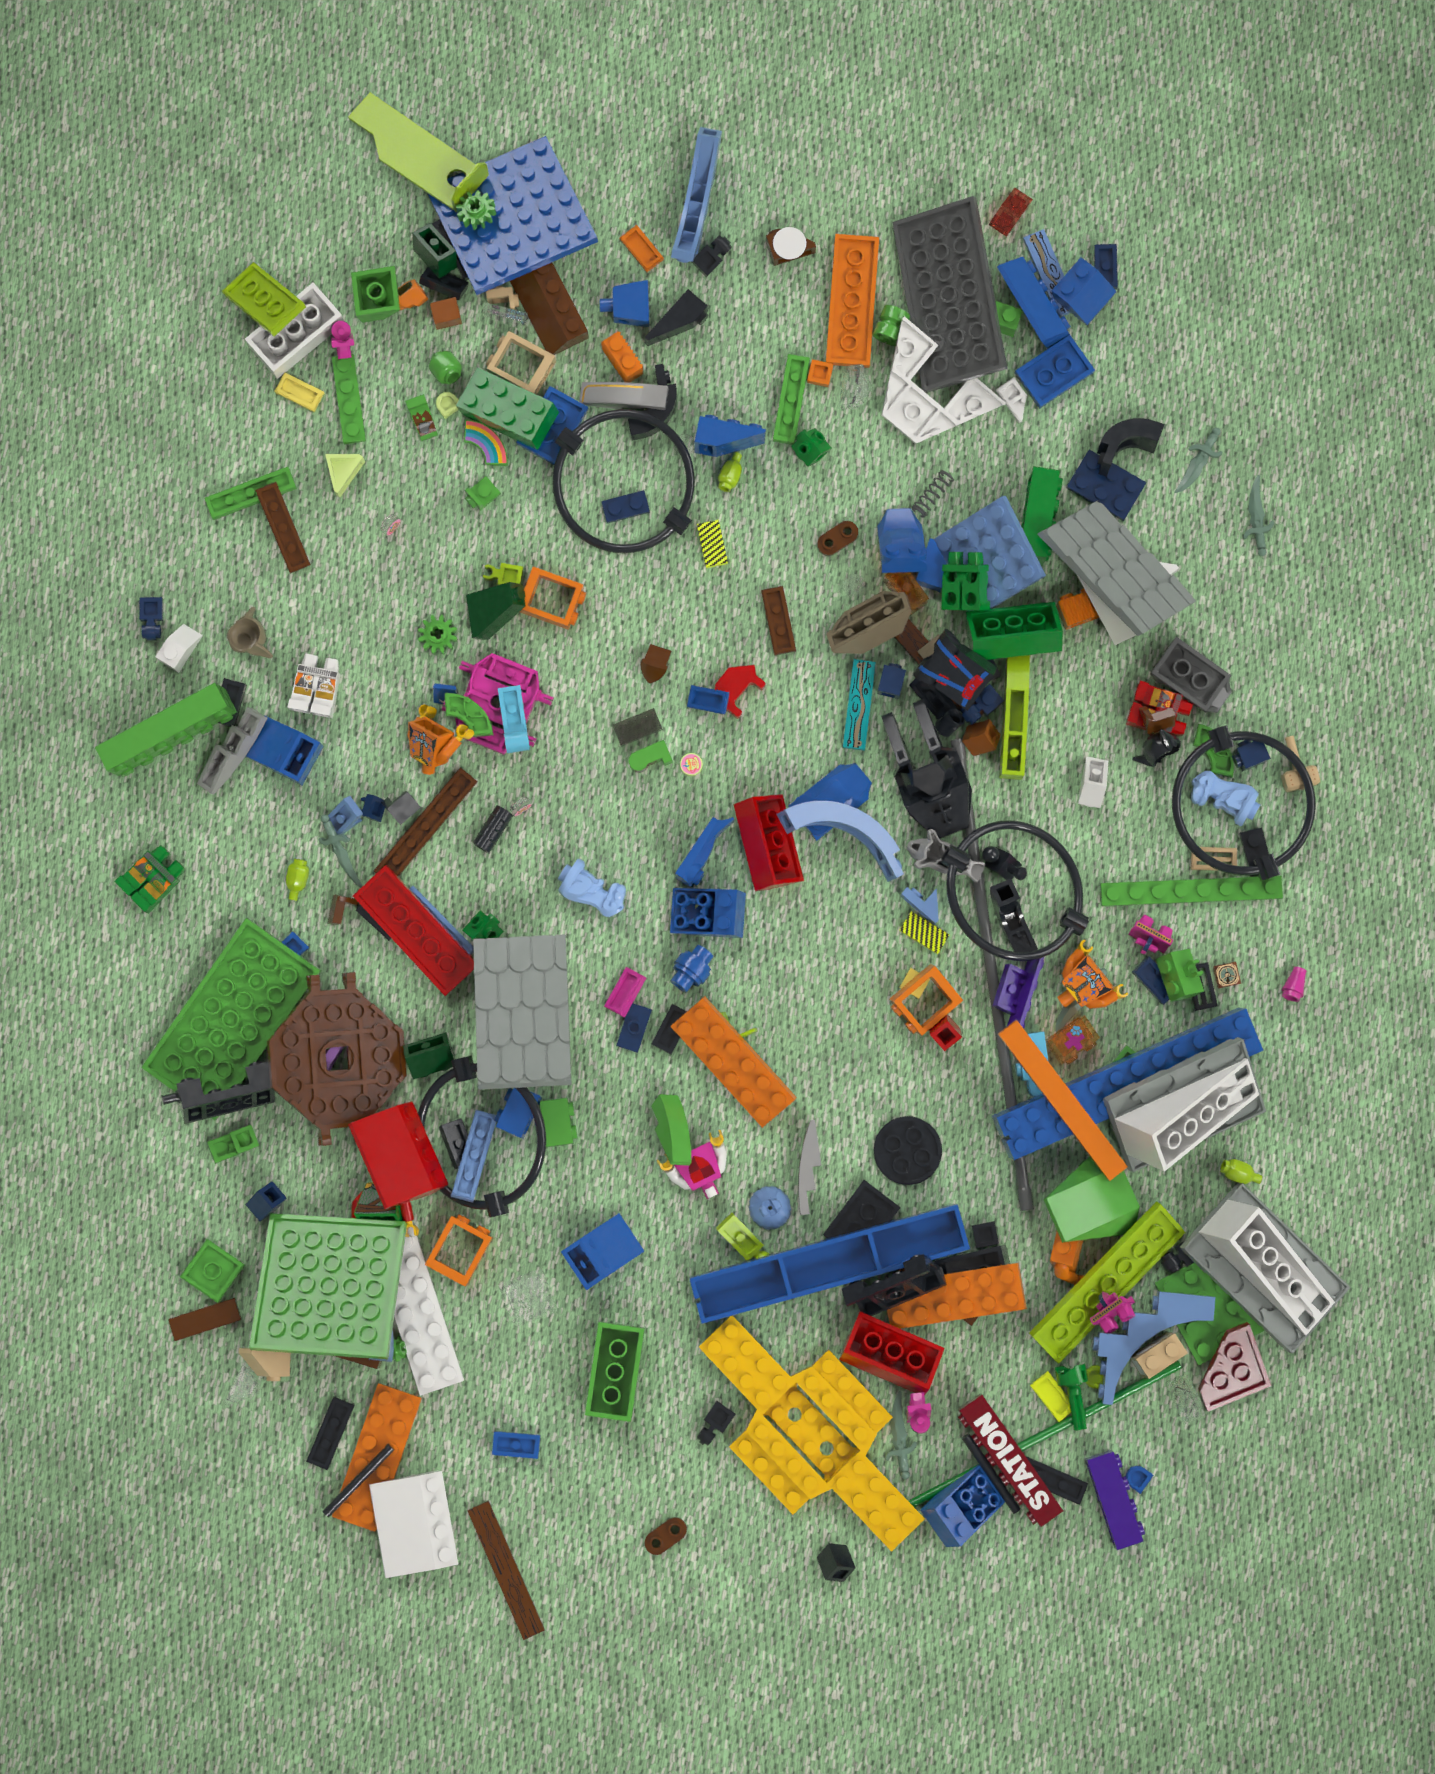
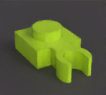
[483,563,524,585]

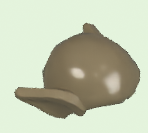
[227,607,273,659]

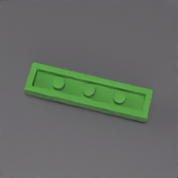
[332,354,366,444]
[773,354,810,445]
[205,466,297,520]

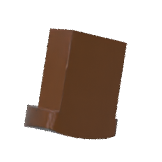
[640,644,672,683]
[1139,706,1176,734]
[327,894,359,925]

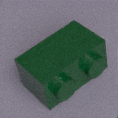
[412,223,457,278]
[403,1032,455,1080]

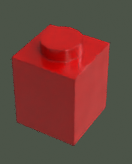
[929,1014,962,1051]

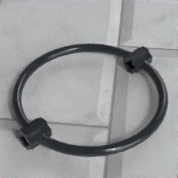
[552,409,695,553]
[1172,725,1316,881]
[941,820,1089,961]
[418,1055,546,1218]

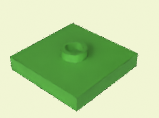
[180,1239,245,1303]

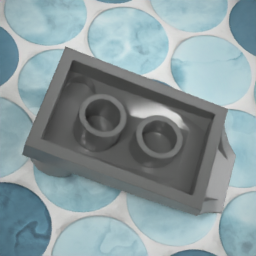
[1150,637,1232,713]

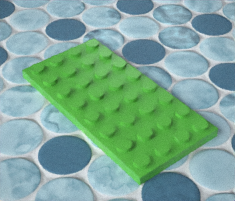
[141,918,322,1120]

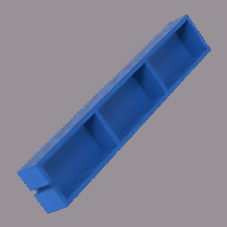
[992,1007,1264,1160]
[689,1203,970,1324]

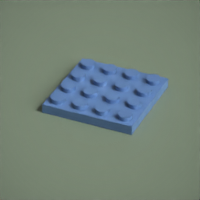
[934,496,1046,611]

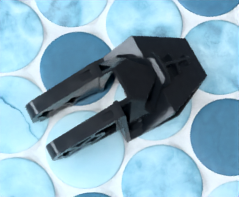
[881,699,972,839]

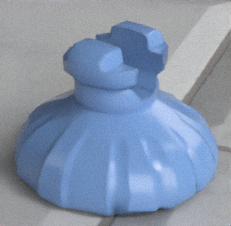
[749,1186,791,1230]

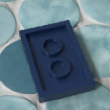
[1066,449,1147,521]

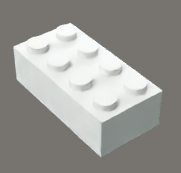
[245,283,344,379]

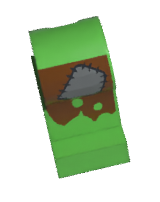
[405,394,438,441]
[629,740,673,773]

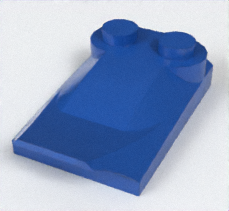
[877,508,927,573]
[788,763,872,841]
[675,817,734,887]

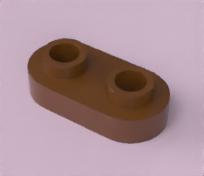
[817,521,858,556]
[645,1517,687,1555]

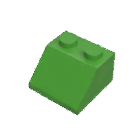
[351,266,400,323]

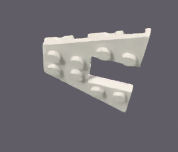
[881,316,1006,444]

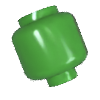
[429,351,462,384]

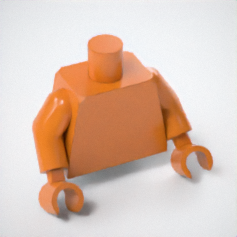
[1050,1231,1085,1286]

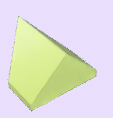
[325,454,365,497]

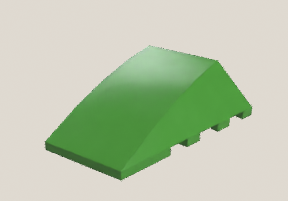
[1043,1156,1140,1243]

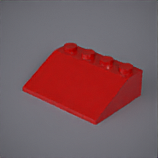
[348,1101,449,1209]

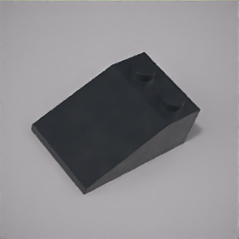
[935,1245,1010,1274]

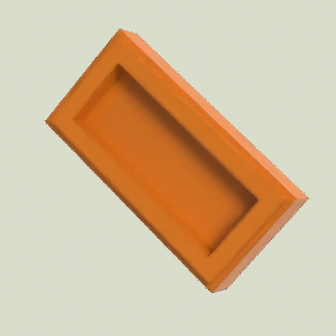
[619,225,664,273]

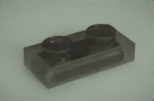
[612,708,663,746]

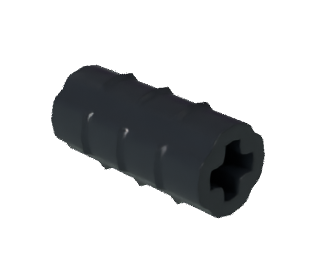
[473,805,513,854]

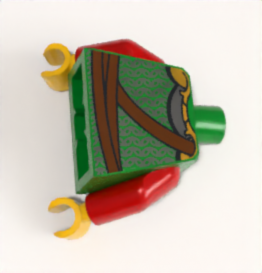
[351,1182,419,1237]

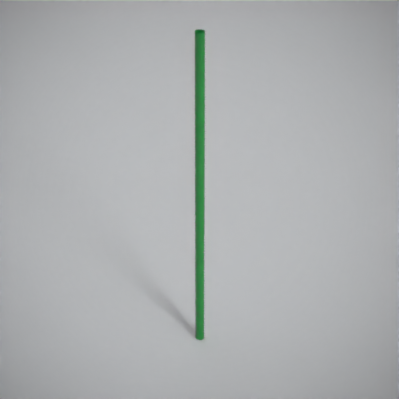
[908,1360,1182,1508]

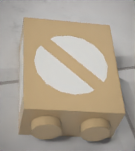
[1130,1331,1188,1379]

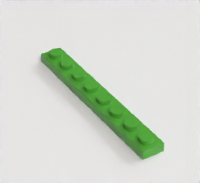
[1100,876,1283,906]

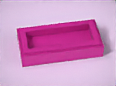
[604,967,646,1018]

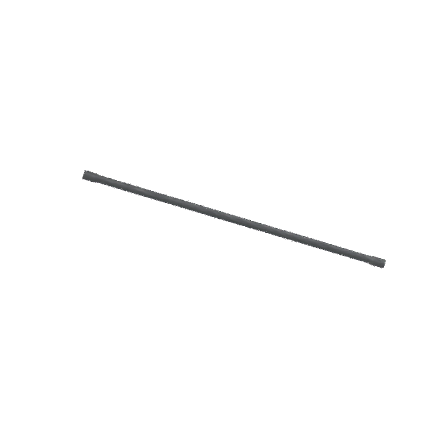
[951,738,1034,1211]

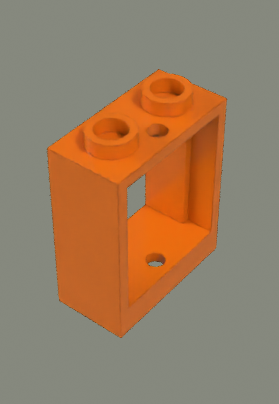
[520,567,586,630]
[889,964,963,1036]
[425,1214,493,1287]

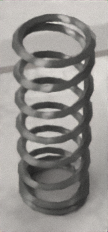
[911,470,954,518]

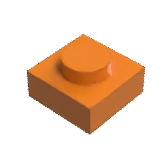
[807,359,834,388]

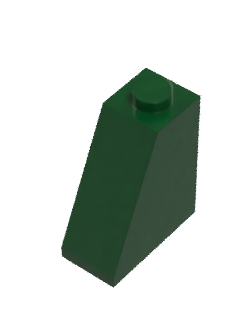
[466,582,526,640]

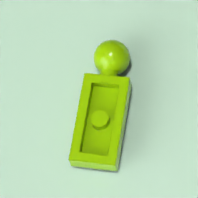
[716,1213,770,1261]

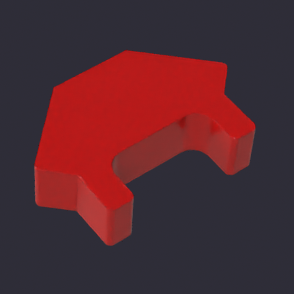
[715,665,766,719]

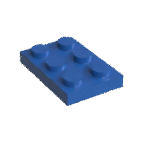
[1015,335,1095,409]
[516,386,589,465]

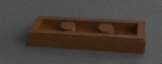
[761,586,796,656]
[168,1298,242,1341]

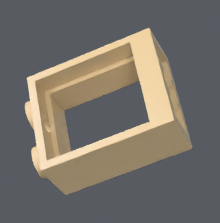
[486,331,556,395]

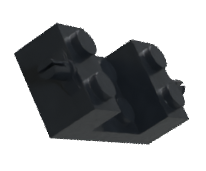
[161,1061,275,1124]

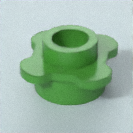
[393,1336,407,1362]

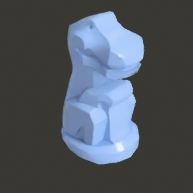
[1191,771,1261,826]
[558,859,626,917]

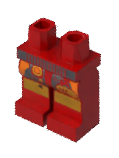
[1126,680,1193,736]

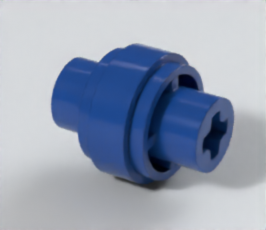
[670,945,714,993]

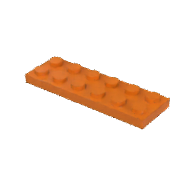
[826,234,879,368]
[670,996,797,1128]
[887,1263,1027,1329]
[332,1383,422,1532]

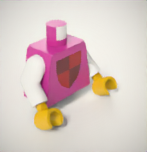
[657,1130,727,1199]

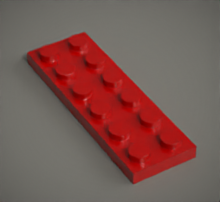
[353,865,474,996]

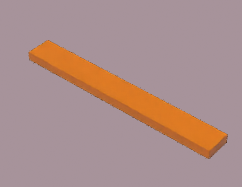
[998,1020,1128,1181]

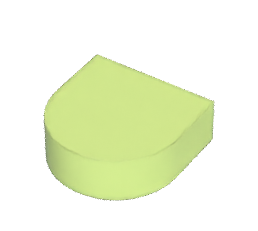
[436,392,459,419]

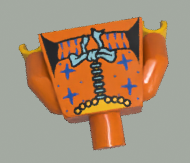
[407,704,474,775]
[1057,940,1128,1009]

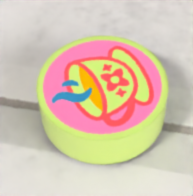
[680,753,703,776]

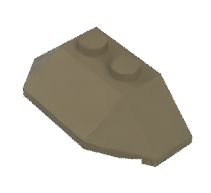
[826,591,912,654]

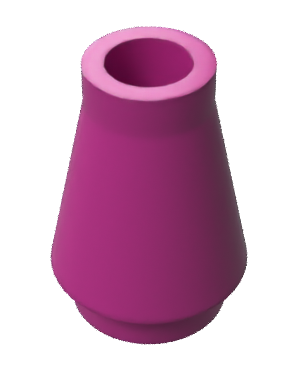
[1281,966,1307,1002]

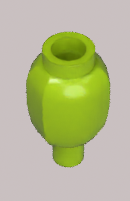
[718,452,742,492]
[286,858,309,901]
[1220,1159,1263,1184]

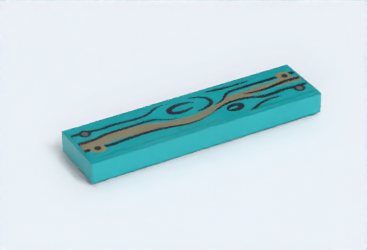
[843,659,876,751]

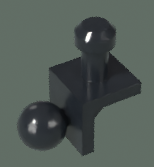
[982,846,1027,881]

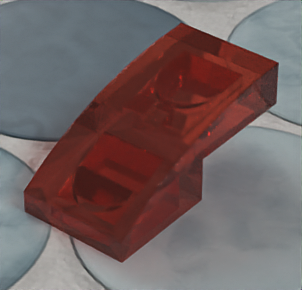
[989,188,1033,237]

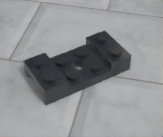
[842,1254,947,1316]

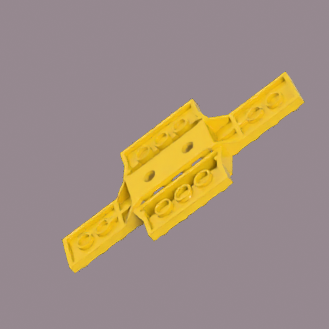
[699,1315,925,1552]

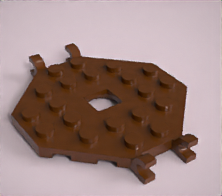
[267,972,407,1146]

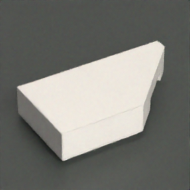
[996,377,1027,423]

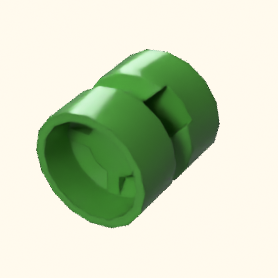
[872,305,910,346]

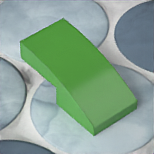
[207,1125,259,1164]

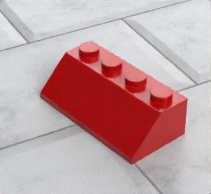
[733,794,804,891]
[839,1311,945,1396]

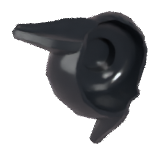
[1132,729,1181,767]

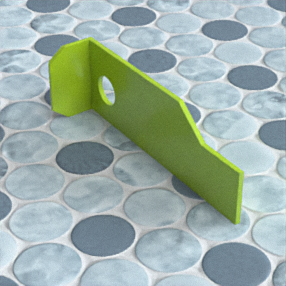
[348,92,489,212]

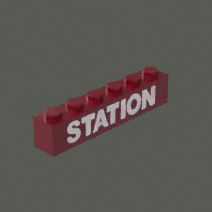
[958,1394,1064,1527]

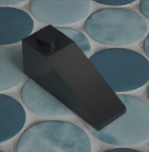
[644,289,709,346]

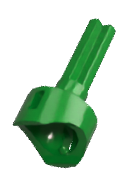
[1055,1363,1088,1431]

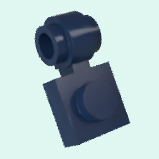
[139,597,163,641]
[960,684,1004,725]

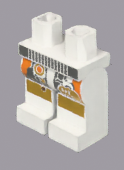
[287,654,341,719]

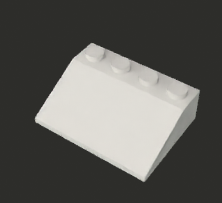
[369,1470,458,1578]

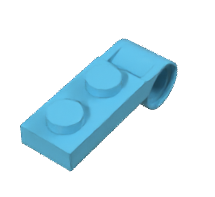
[498,685,530,753]

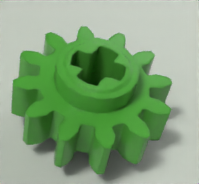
[456,190,496,230]
[418,615,458,655]

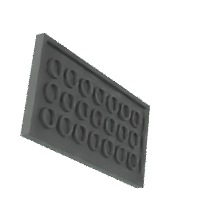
[892,196,1008,393]

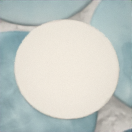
[773,227,806,259]

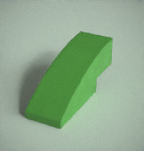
[651,1094,691,1166]

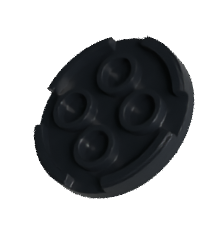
[873,1116,942,1185]

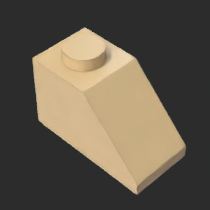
[239,1348,291,1381]

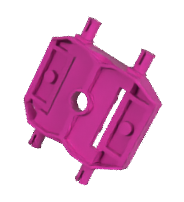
[442,653,554,755]

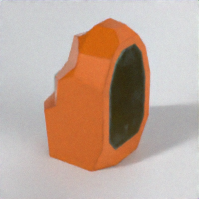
[398,279,428,311]

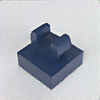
[360,794,385,822]

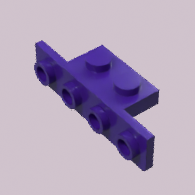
[992,957,1044,1029]

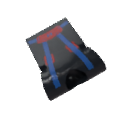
[913,629,997,711]

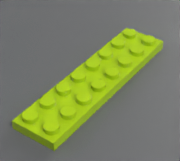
[1029,1201,1186,1364]

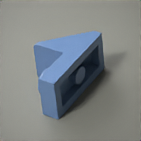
[328,796,363,834]
[900,887,939,925]

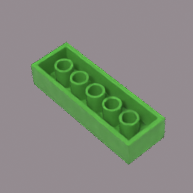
[95,683,238,777]

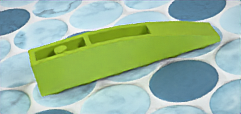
[999,655,1030,780]

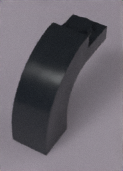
[628,364,677,441]
[1097,418,1165,477]
[990,878,1038,952]

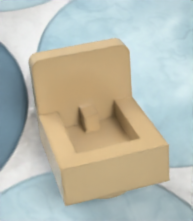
[486,286,519,310]

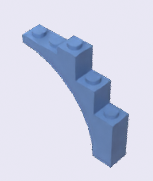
[671,127,722,263]
[1093,1291,1215,1405]

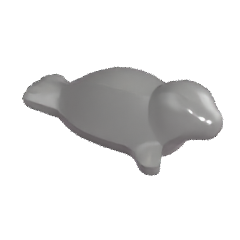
[907,829,985,883]

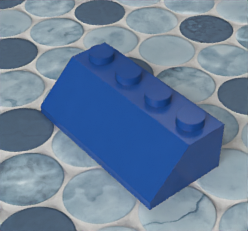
[997,257,1071,349]

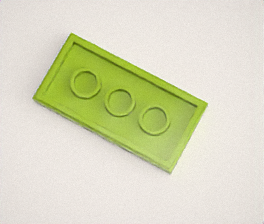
[221,262,306,337]

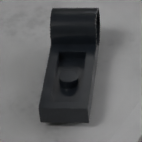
[909,678,965,737]

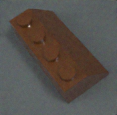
[510,262,589,355]

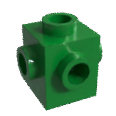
[791,428,832,467]
[462,910,504,940]

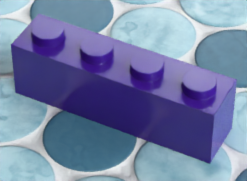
[1085,1450,1145,1550]

